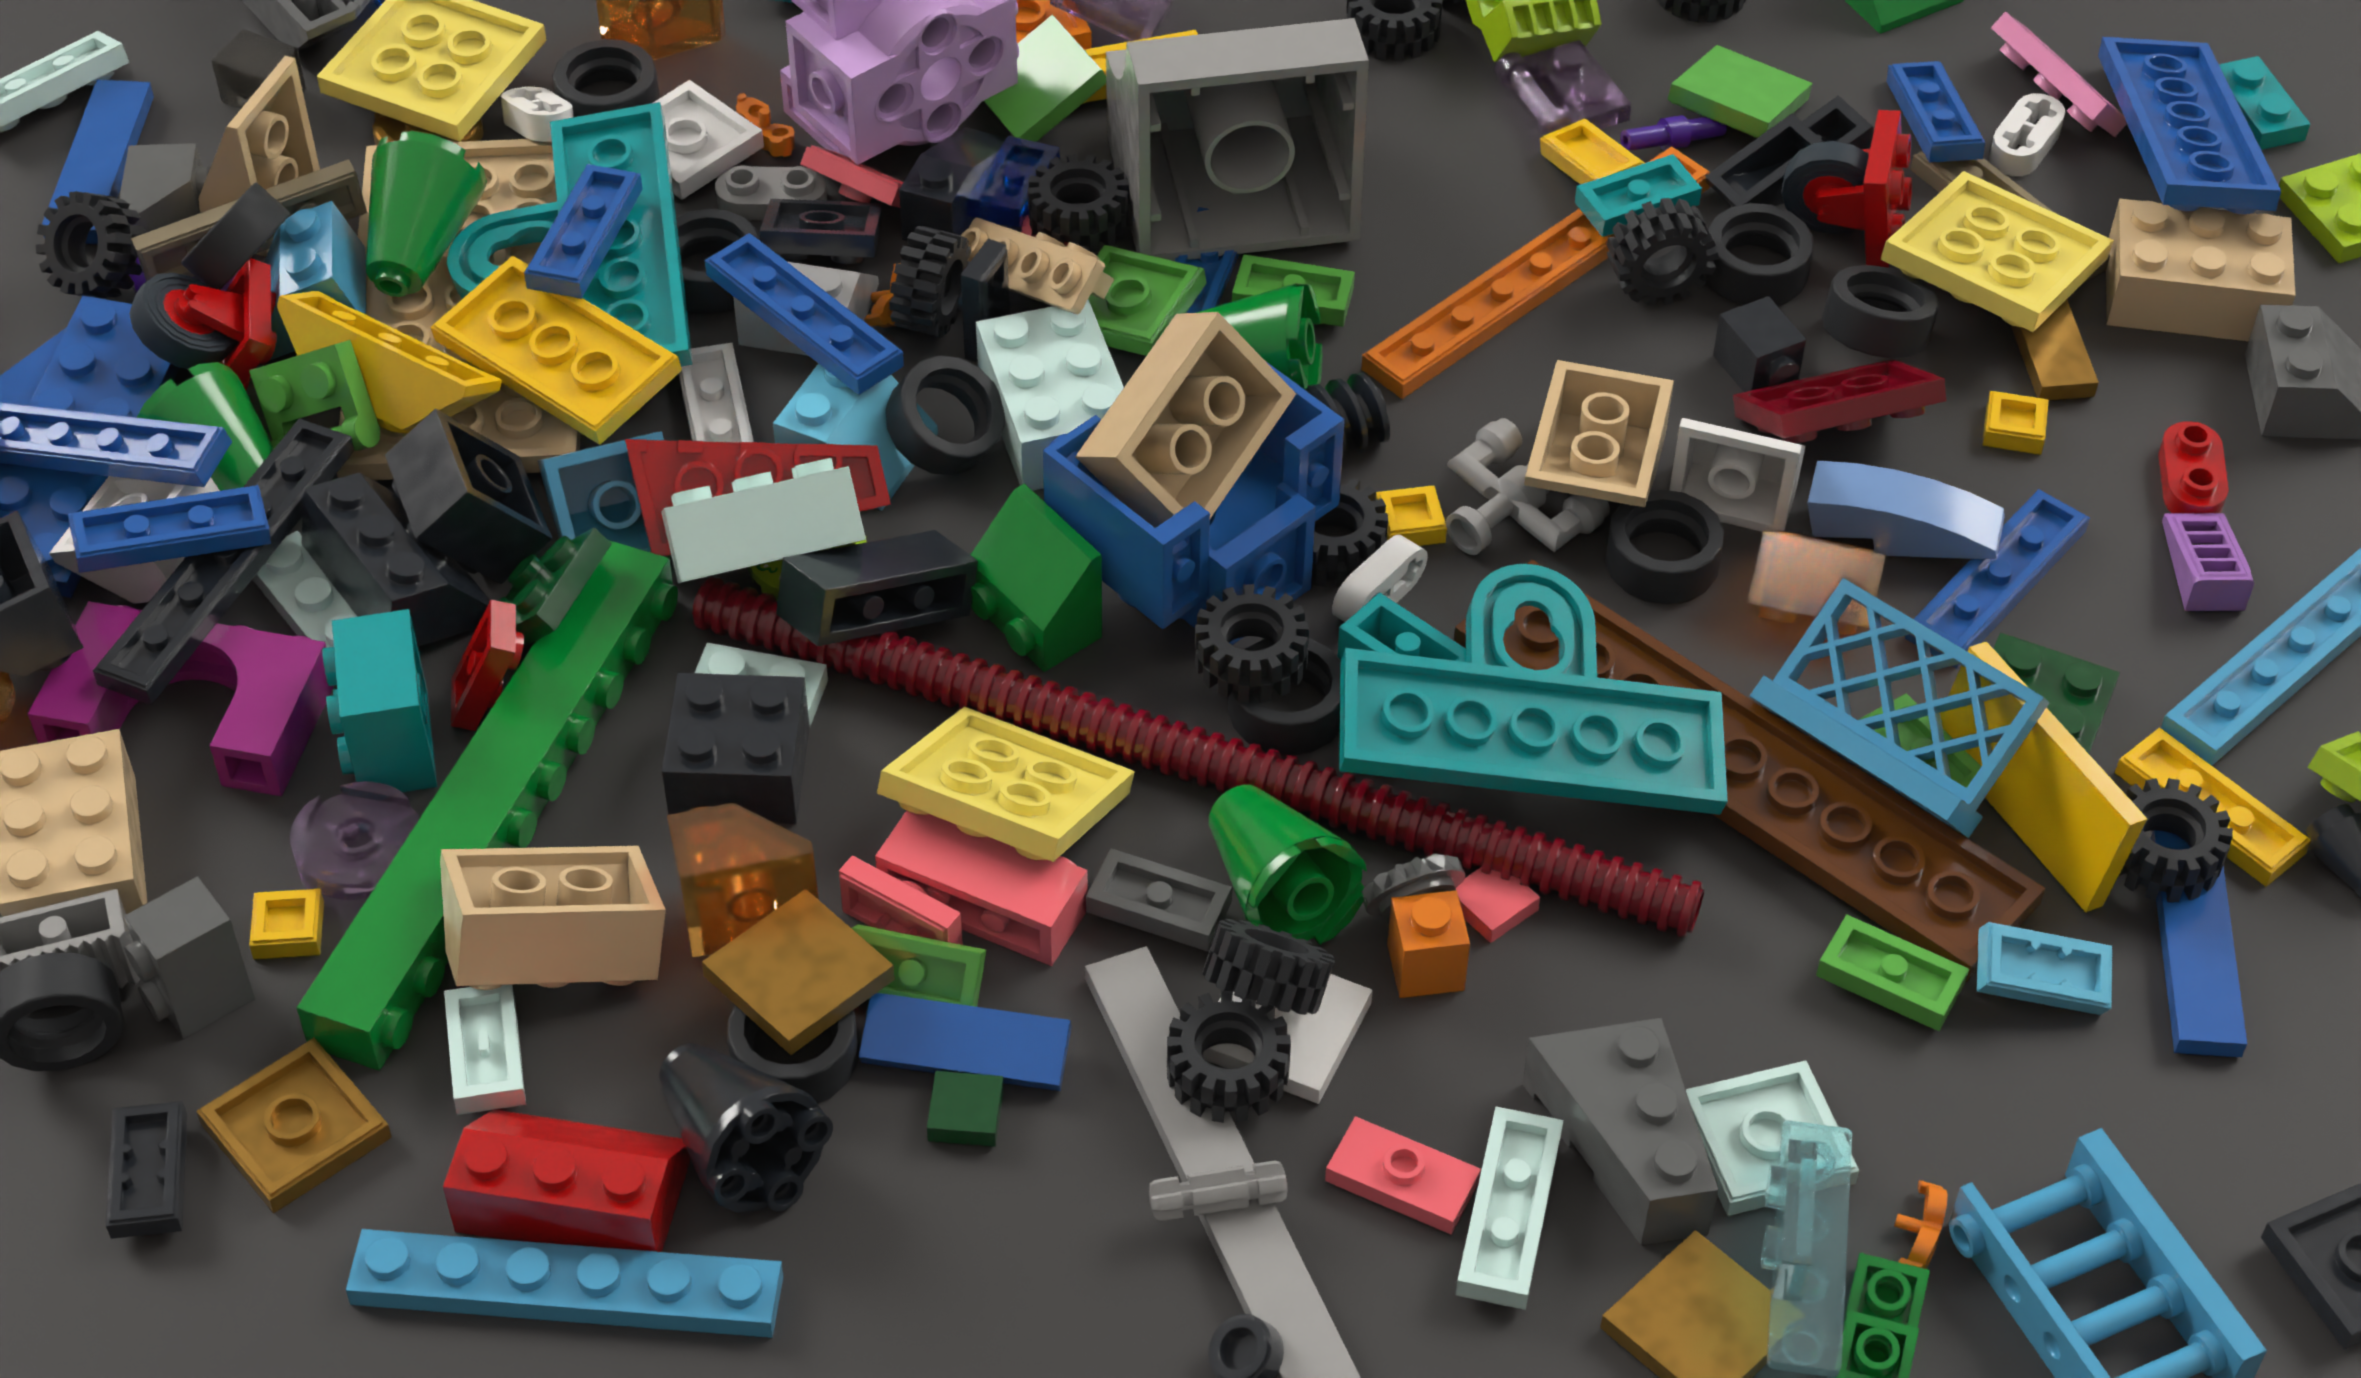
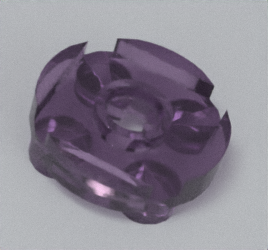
[289,781,420,900]

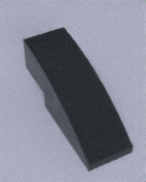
[1705,95,1874,207]

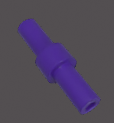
[1620,115,1727,151]

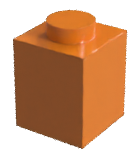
[1387,890,1470,998]

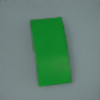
[1833,1252,1930,1378]

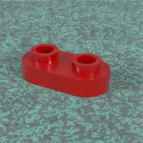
[2158,421,2229,513]

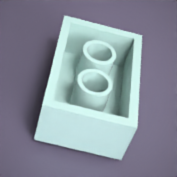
[976,300,1124,491]
[661,458,866,583]

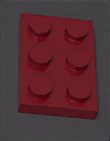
[1733,359,1947,443]

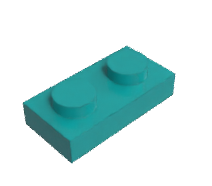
[2219,56,2310,150]
[1575,154,1702,237]

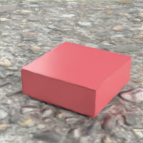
[1456,867,1540,943]

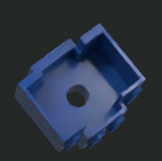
[1043,362,1345,645]

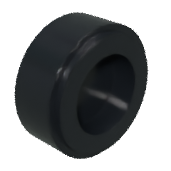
[1208,1314,1284,1378]

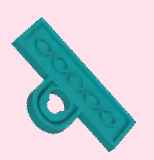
[447,102,693,367]
[1339,564,1728,815]

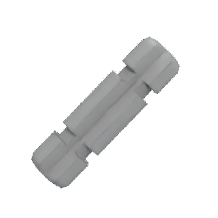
[1149,1160,1288,1221]

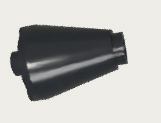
[659,1043,833,1212]

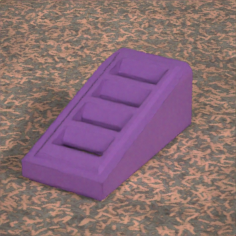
[2162,513,2254,611]

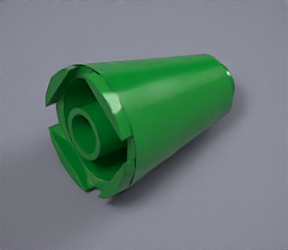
[366,131,487,297]
[1160,283,1323,390]
[137,362,274,491]
[1209,785,1367,945]

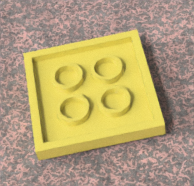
[317,0,547,142]
[1881,171,2114,332]
[877,706,1135,862]

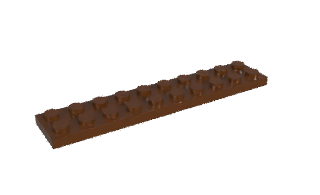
[1454,560,2046,982]

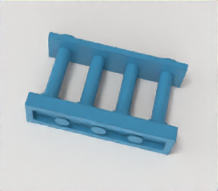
[1948,1128,2267,1378]

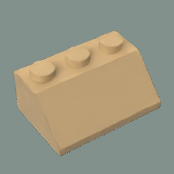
[440,846,666,990]

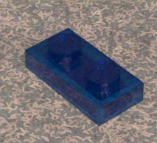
[967,136,1060,227]

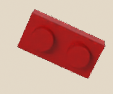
[451,599,524,731]

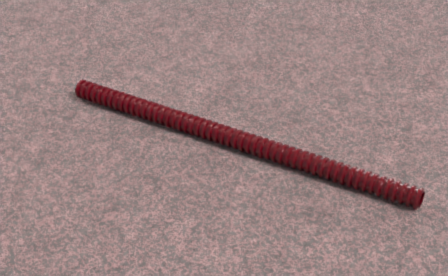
[692,576,1704,938]

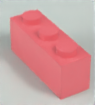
[875,811,1088,966]

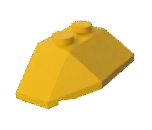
[277,291,502,433]

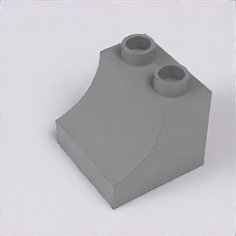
[1106,18,1369,261]

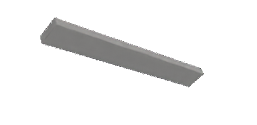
[1085,946,1361,1378]

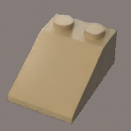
[198,56,320,257]
[1524,360,1674,507]

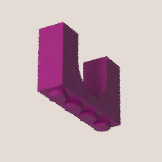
[28,601,334,797]

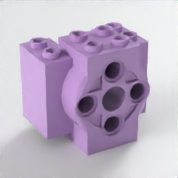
[780,0,1020,165]

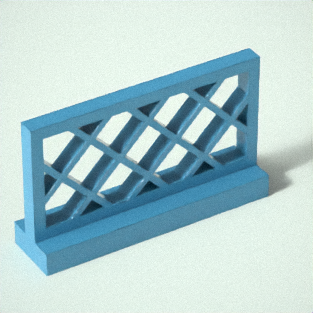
[1750,578,2050,838]

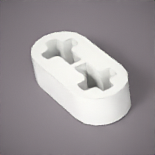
[501,87,573,142]
[1989,94,2066,176]
[1332,534,1428,622]

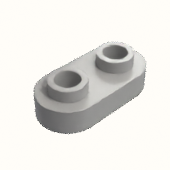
[715,166,827,221]

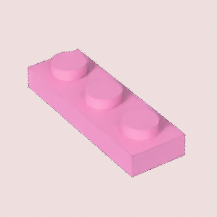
[1991,11,2127,137]

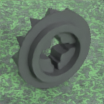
[1362,854,1465,919]

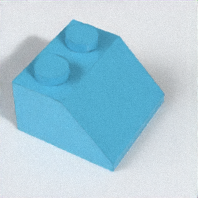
[773,364,938,510]

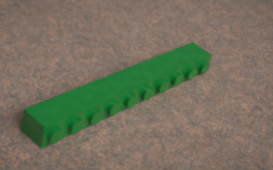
[296,540,678,1071]

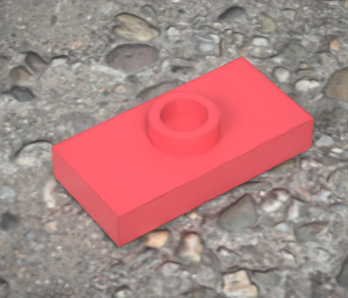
[800,145,904,208]
[839,855,963,945]
[1325,1116,1481,1235]

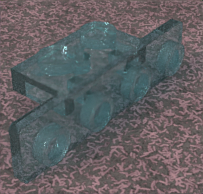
[1761,1120,1852,1378]

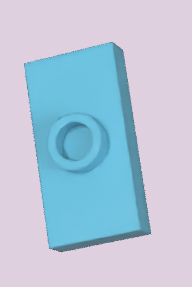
[1977,922,2112,1015]

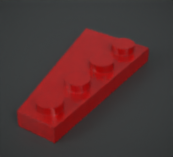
[625,439,891,556]

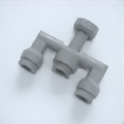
[1446,418,1610,555]

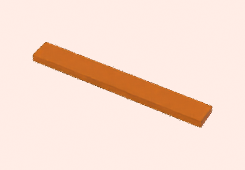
[1361,146,1710,399]

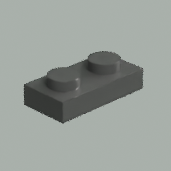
[1086,848,1232,951]

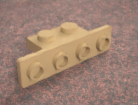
[961,218,1114,315]

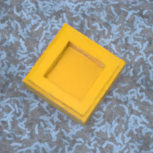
[1982,391,2049,455]
[1376,485,1447,546]
[249,889,324,959]

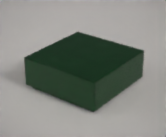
[927,1071,1004,1147]

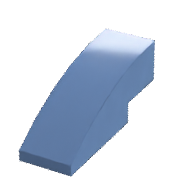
[1807,461,2005,560]

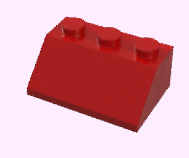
[443,1109,691,1252]

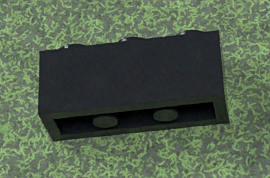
[776,530,978,646]

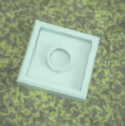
[1686,1061,1859,1216]

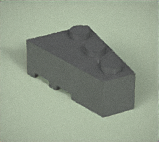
[1522,1018,1718,1246]

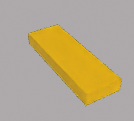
[2115,727,2311,887]

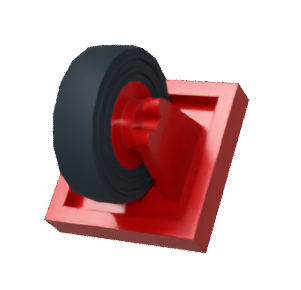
[1781,110,1912,268]
[129,258,277,391]

